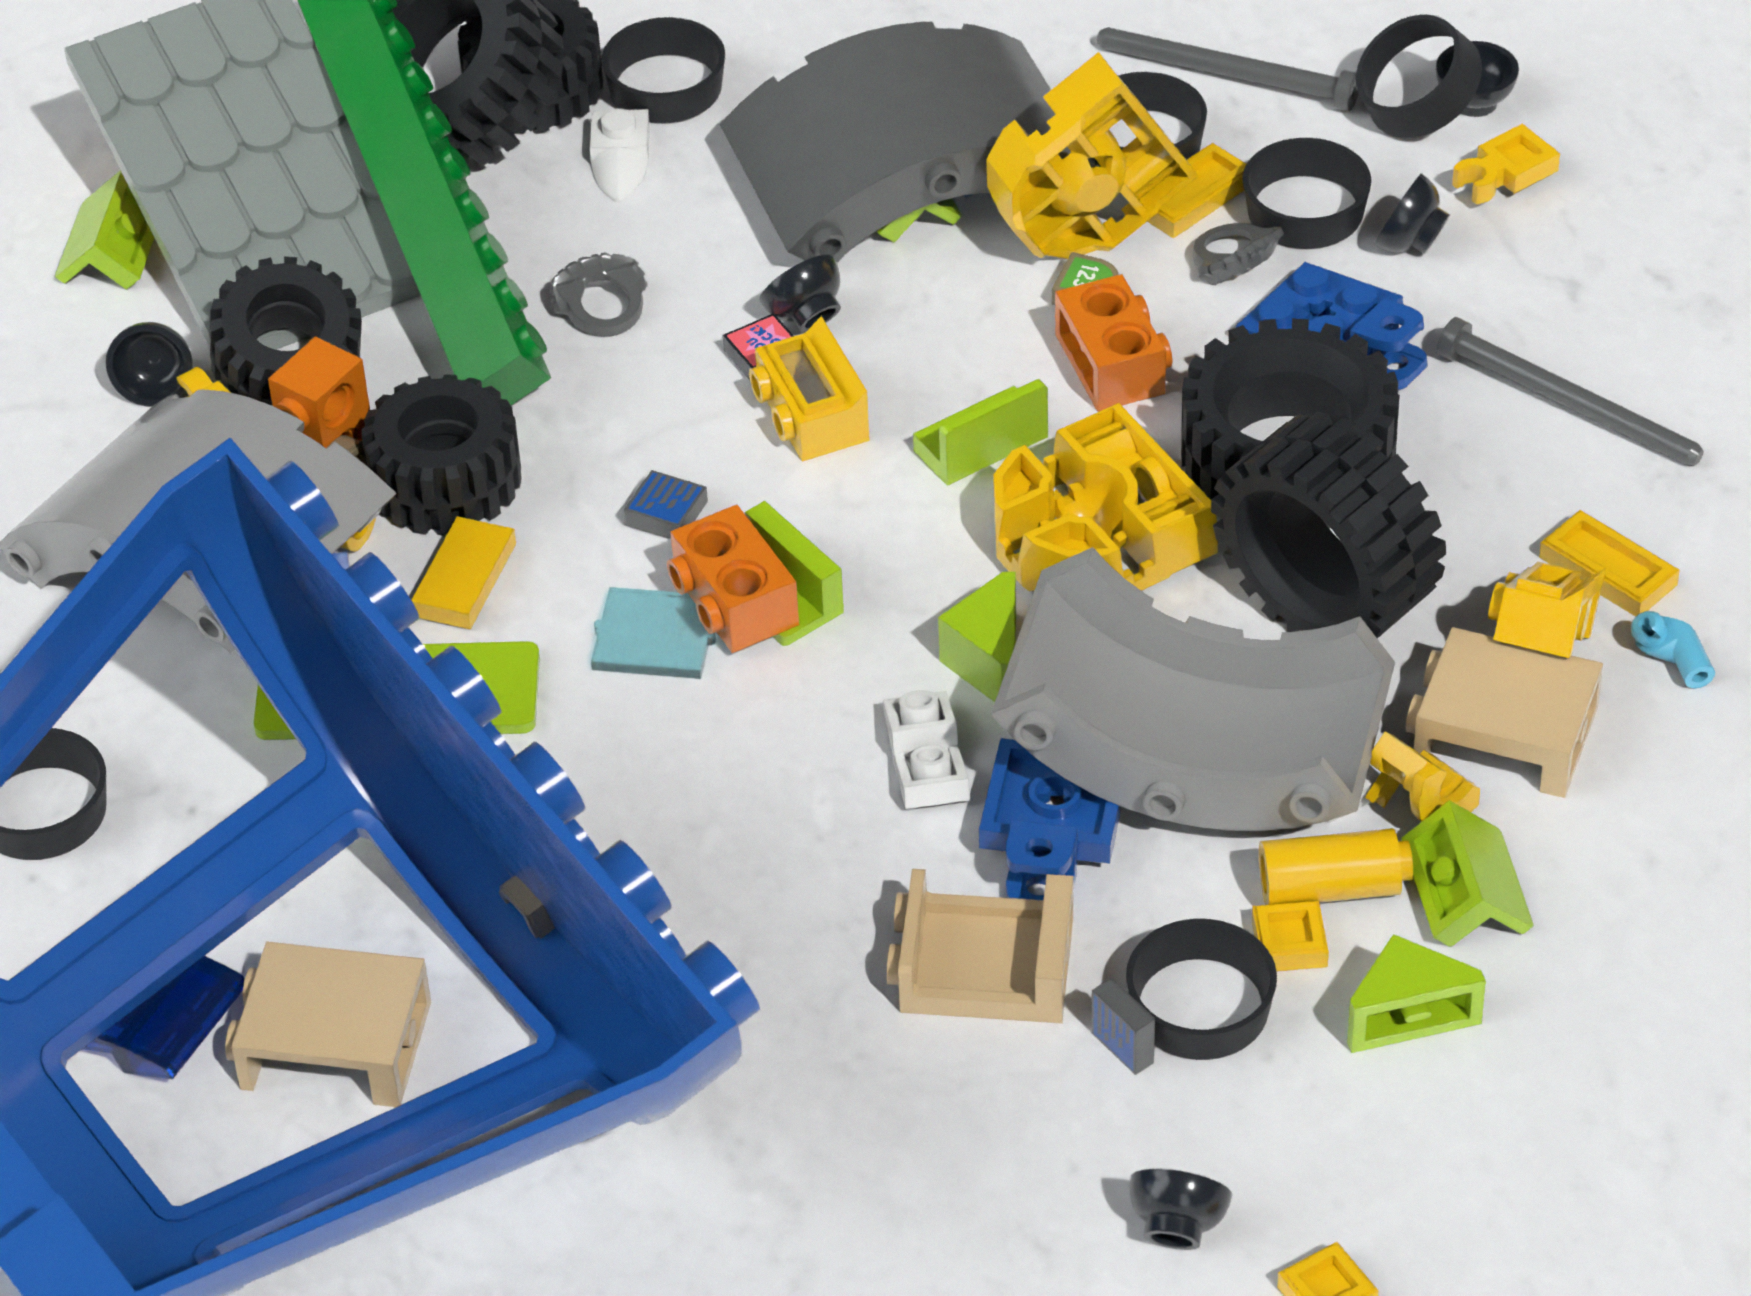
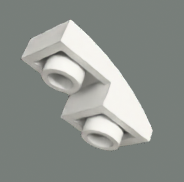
[883,690,970,809]

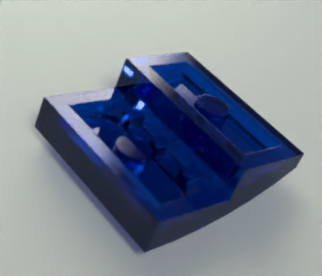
[82,956,245,1080]

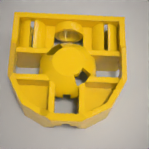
[986,52,1199,259]
[993,403,1218,591]

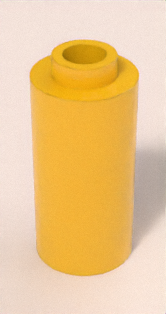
[1258,828,1413,905]

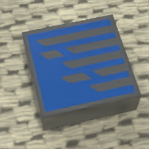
[624,470,708,539]
[1092,978,1155,1075]

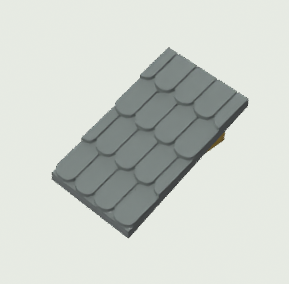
[64,0,421,350]

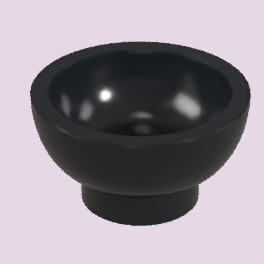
[1436,41,1519,117]
[1374,173,1450,254]
[760,255,841,332]
[106,322,193,407]
[1130,1169,1232,1250]

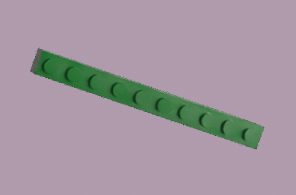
[297,0,552,405]

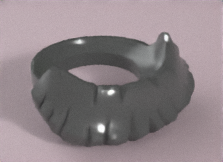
[1193,223,1284,285]
[551,252,648,337]

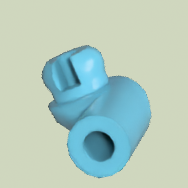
[1630,611,1716,689]

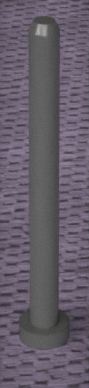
[1097,27,1359,112]
[1437,317,1704,465]

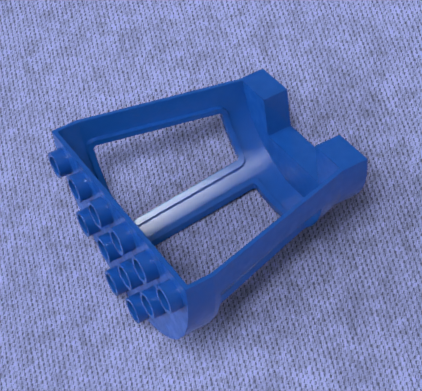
[0,438,760,1296]

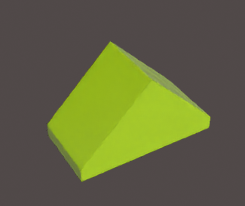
[938,572,1016,702]
[1347,934,1486,1053]

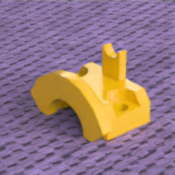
[1365,731,1480,822]

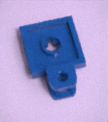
[1236,262,1428,390]
[979,738,1122,900]

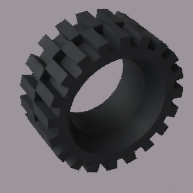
[393,0,564,165]
[1181,318,1400,529]
[1211,412,1446,638]

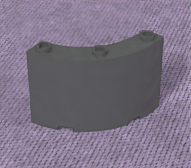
[719,21,1097,263]

